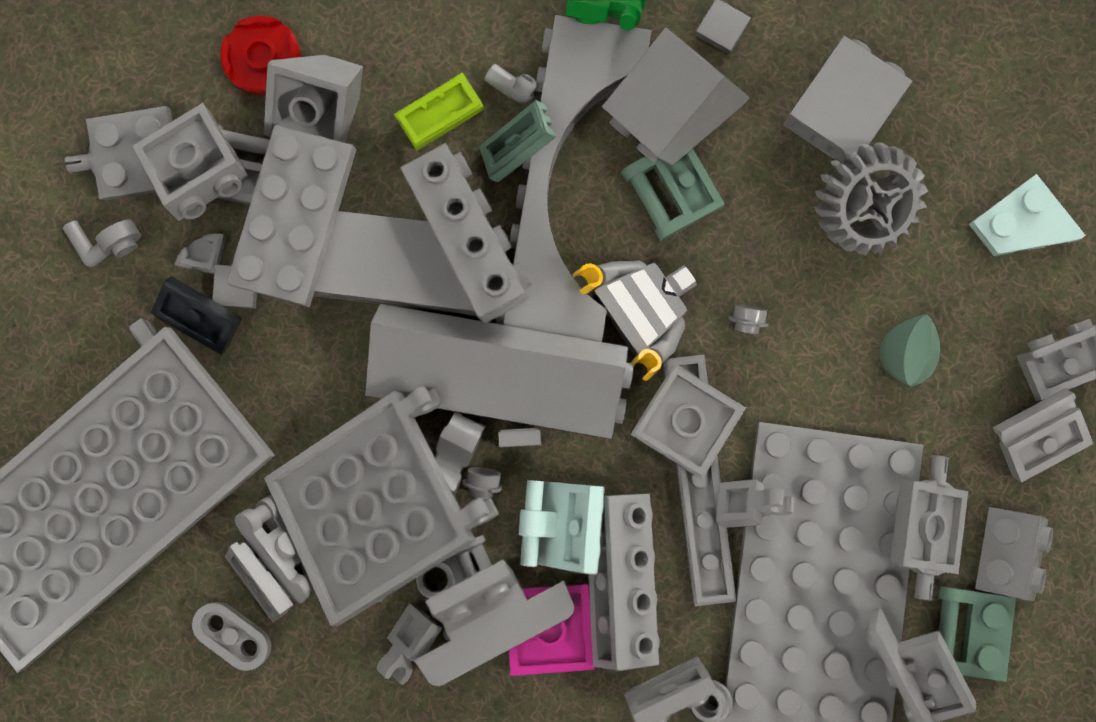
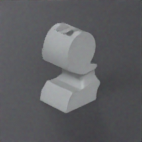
[435,411,486,497]

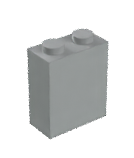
[783,35,912,163]

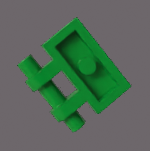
[565,0,646,31]

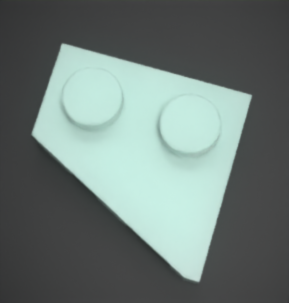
[969,174,1086,256]

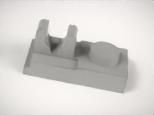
[225,542,293,623]

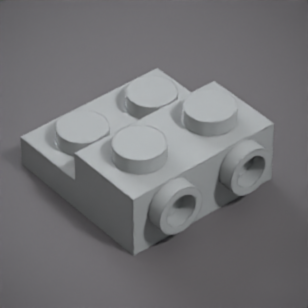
[132,103,249,221]

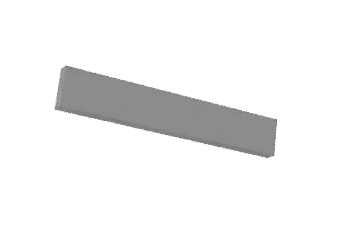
[663,355,736,606]

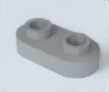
[192,602,271,671]

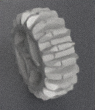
[814,142,928,255]

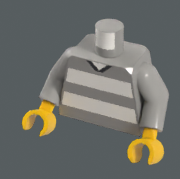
[572,260,697,381]

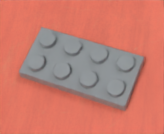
[226,125,357,308]

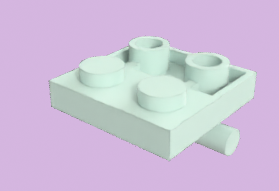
[518,480,604,574]

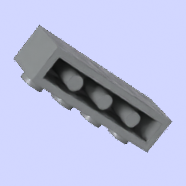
[400,143,531,323]
[589,494,660,671]

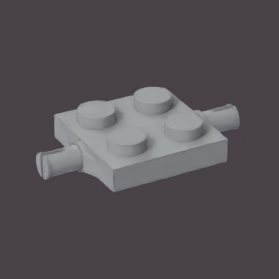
[65,106,172,200]
[890,455,968,601]

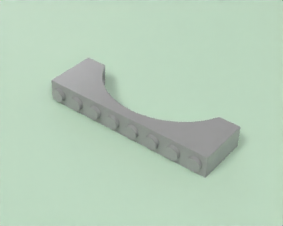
[496,15,652,342]

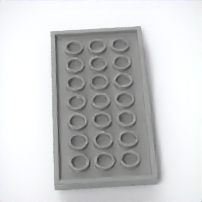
[0,327,275,673]
[721,422,923,722]

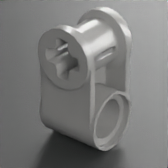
[416,535,492,599]

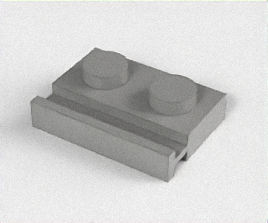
[993,389,1093,483]
[623,656,717,722]

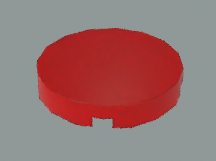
[220,15,302,96]

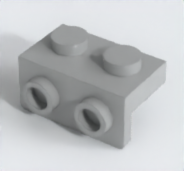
[1016,319,1096,401]
[975,507,1053,601]

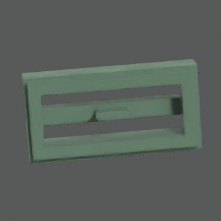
[479,100,556,182]

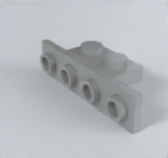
[866,607,976,722]

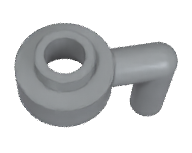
[63,219,141,267]

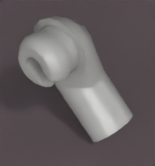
[484,64,537,104]

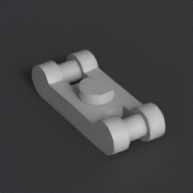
[235,495,314,603]

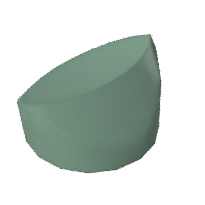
[880,314,940,386]

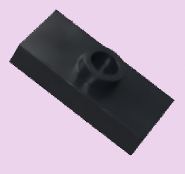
[151,276,242,355]

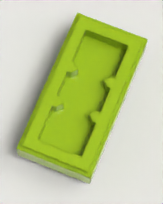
[394,72,484,151]

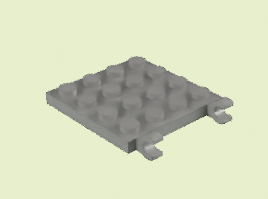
[264,386,499,626]

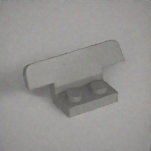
[414,560,574,686]

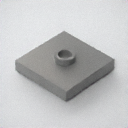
[630,364,746,479]

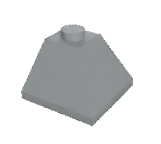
[263,55,363,143]

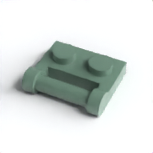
[621,148,725,242]
[938,586,1016,682]

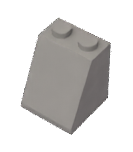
[602,27,750,165]

